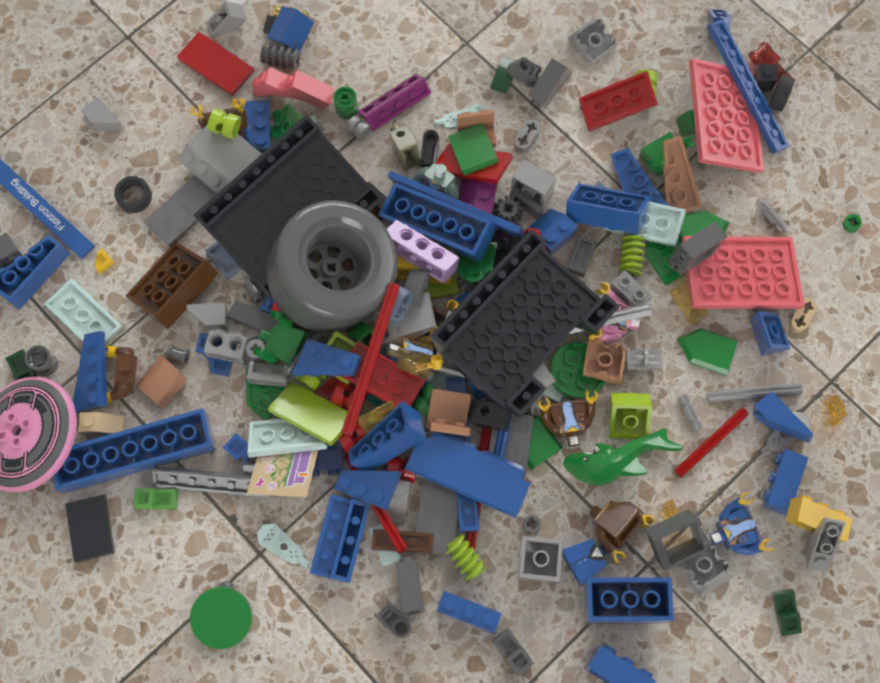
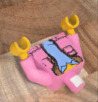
[589,282,640,344]

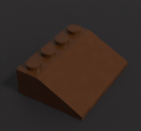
[126,241,219,329]

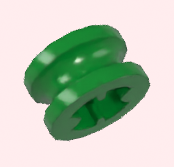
[842,214,862,233]

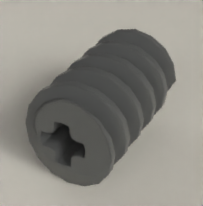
[260,42,300,72]

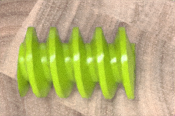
[619,235,645,277]
[445,534,487,581]

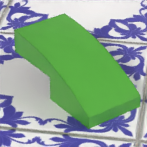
[133,488,178,510]

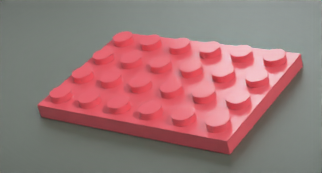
[689,58,764,173]
[682,236,805,309]

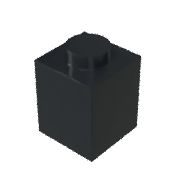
[754,64,777,91]

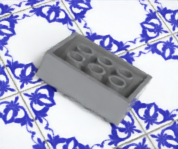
[177,124,261,193]

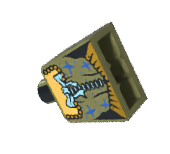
[390,124,420,171]

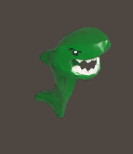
[563,428,683,486]

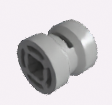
[345,116,371,141]

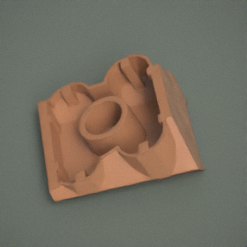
[583,340,626,385]
[136,354,187,410]

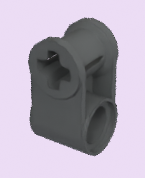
[507,57,542,88]
[374,601,412,639]

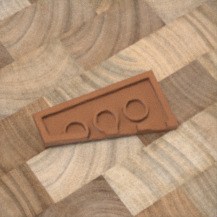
[662,136,702,212]

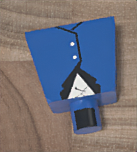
[562,539,610,586]

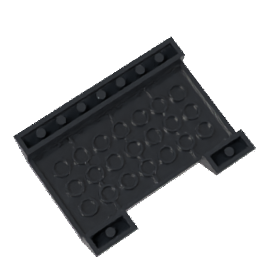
[193,114,384,300]
[429,229,620,418]

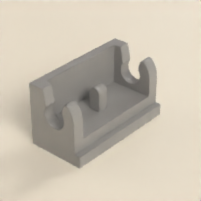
[246,361,289,387]

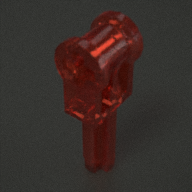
[749,41,793,79]

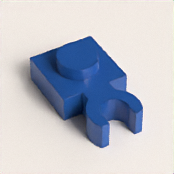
[223,433,257,463]

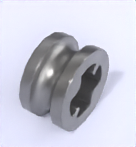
[523,515,541,534]

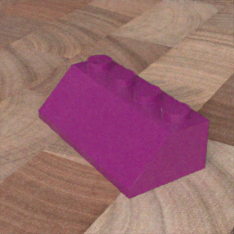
[458,178,498,214]

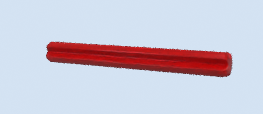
[674,407,749,478]

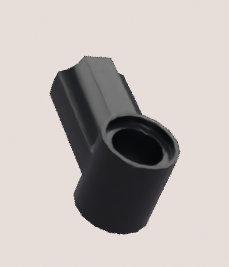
[419,130,439,168]

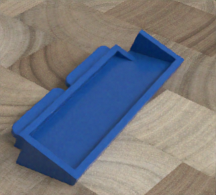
[405,431,531,518]

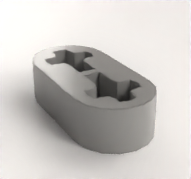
[515,119,540,152]

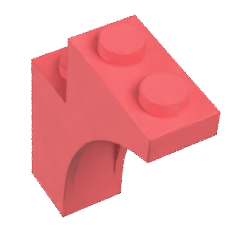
[252,67,335,110]

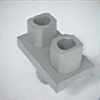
[626,349,663,370]

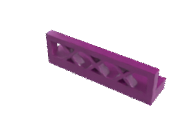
[357,73,432,131]

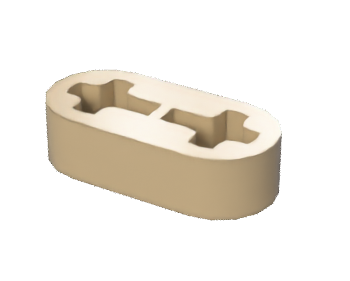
[789,298,817,333]

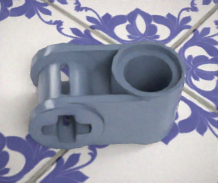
[379,285,414,324]

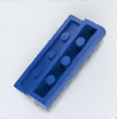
[309,494,370,583]

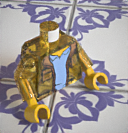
[387,327,443,380]

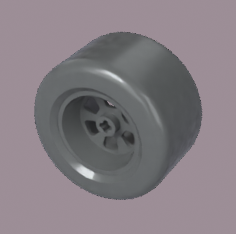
[267,200,398,333]

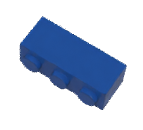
[762,449,809,516]
[437,591,502,634]

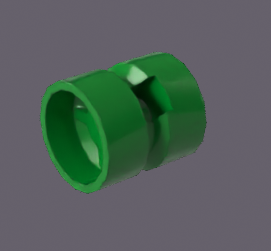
[333,86,359,119]
[412,382,438,416]

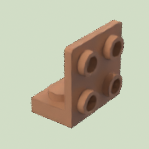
[457,110,496,147]
[426,389,471,436]

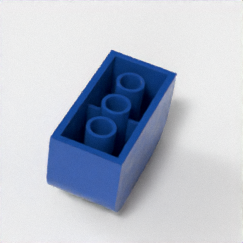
[584,577,674,624]

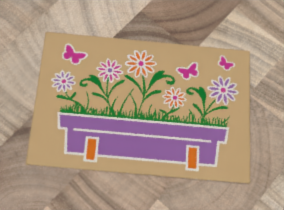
[247,417,318,498]

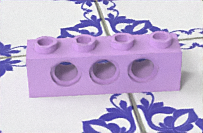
[387,220,459,283]

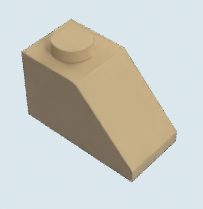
[78,412,125,437]

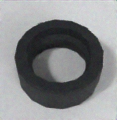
[768,74,795,112]
[114,176,152,213]

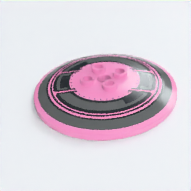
[0,377,77,493]

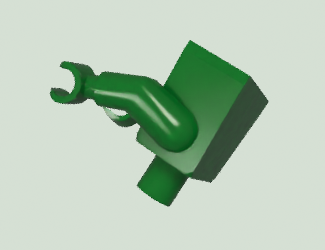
[639,132,696,176]
[252,310,308,365]

